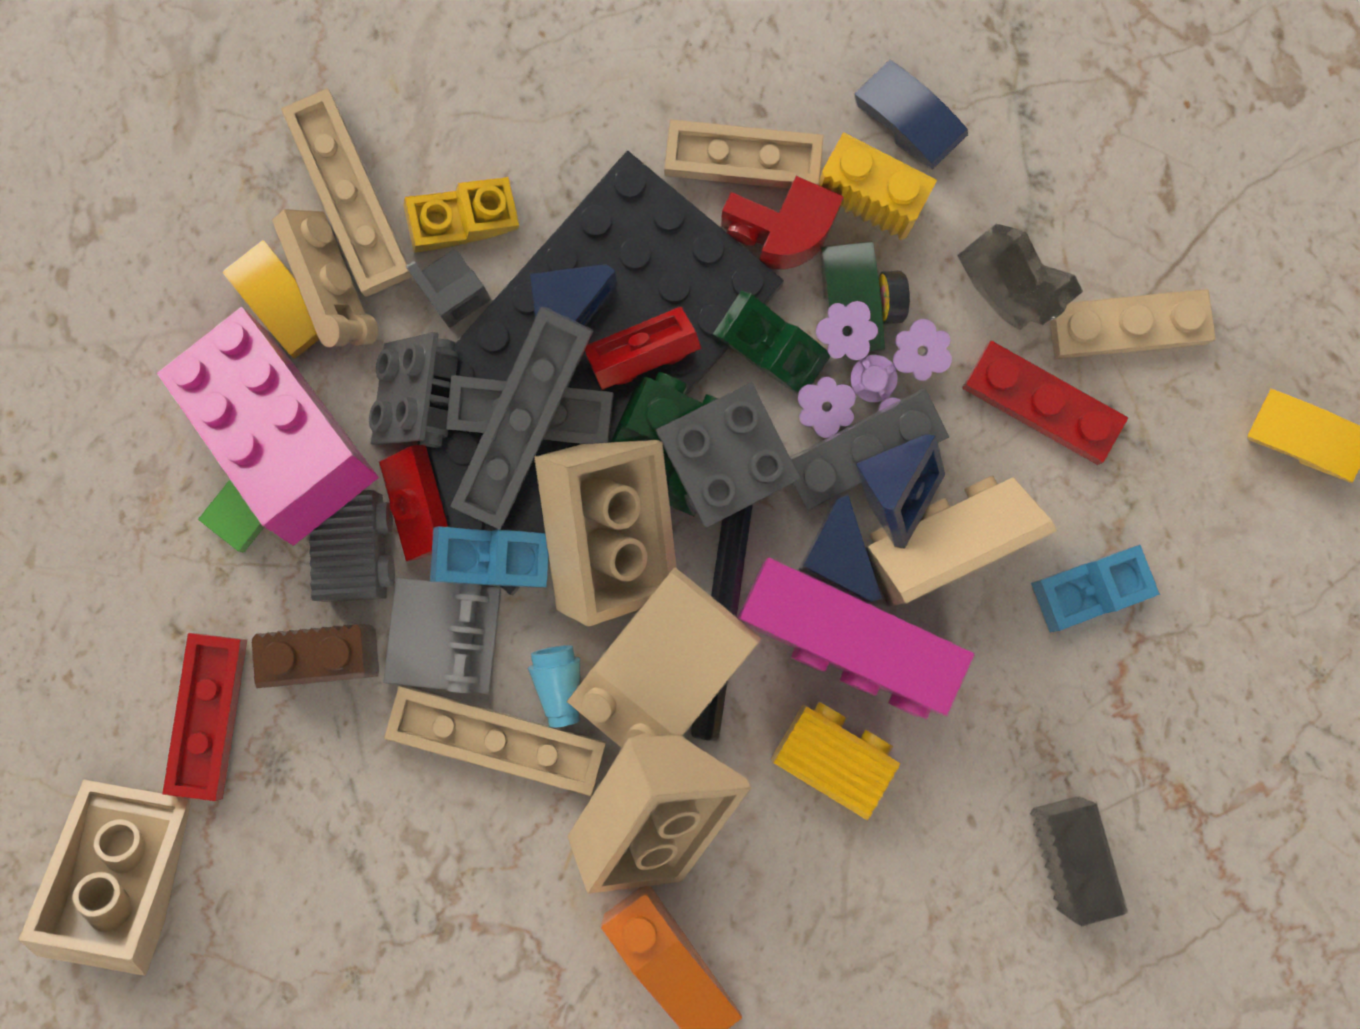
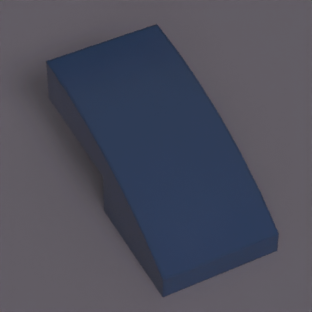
[854,60,968,170]

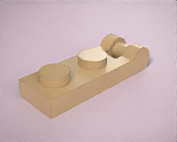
[272,209,378,347]

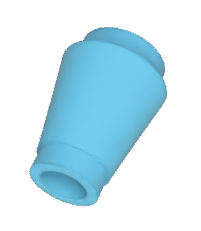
[528,645,580,728]

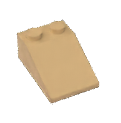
[567,567,762,748]
[18,779,191,976]

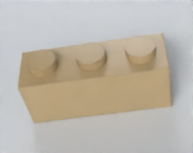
[534,440,677,627]
[866,475,1057,606]
[567,734,751,894]

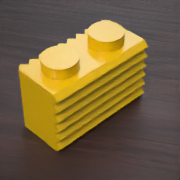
[819,132,937,241]
[770,702,901,820]

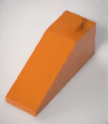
[601,886,743,1029]

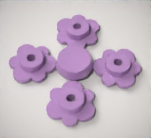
[798,301,952,438]

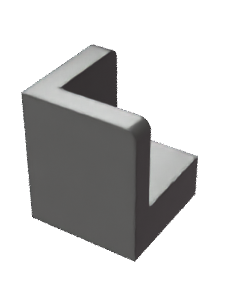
[406,250,492,328]

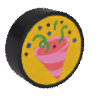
[878,270,910,324]

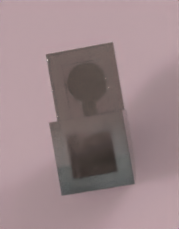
[957,223,1083,330]

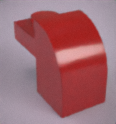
[721,176,844,270]

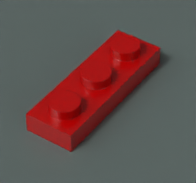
[962,340,1129,465]
[162,633,247,801]

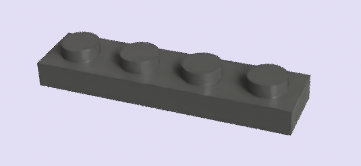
[450,306,594,530]

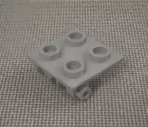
[383,578,501,694]

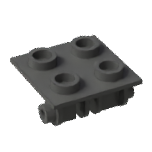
[369,332,459,447]
[655,382,801,528]

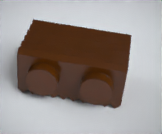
[251,624,379,688]

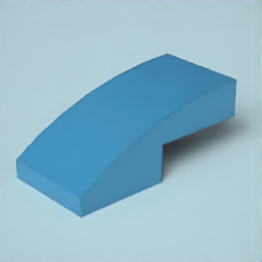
[430,527,549,588]
[1031,545,1160,633]

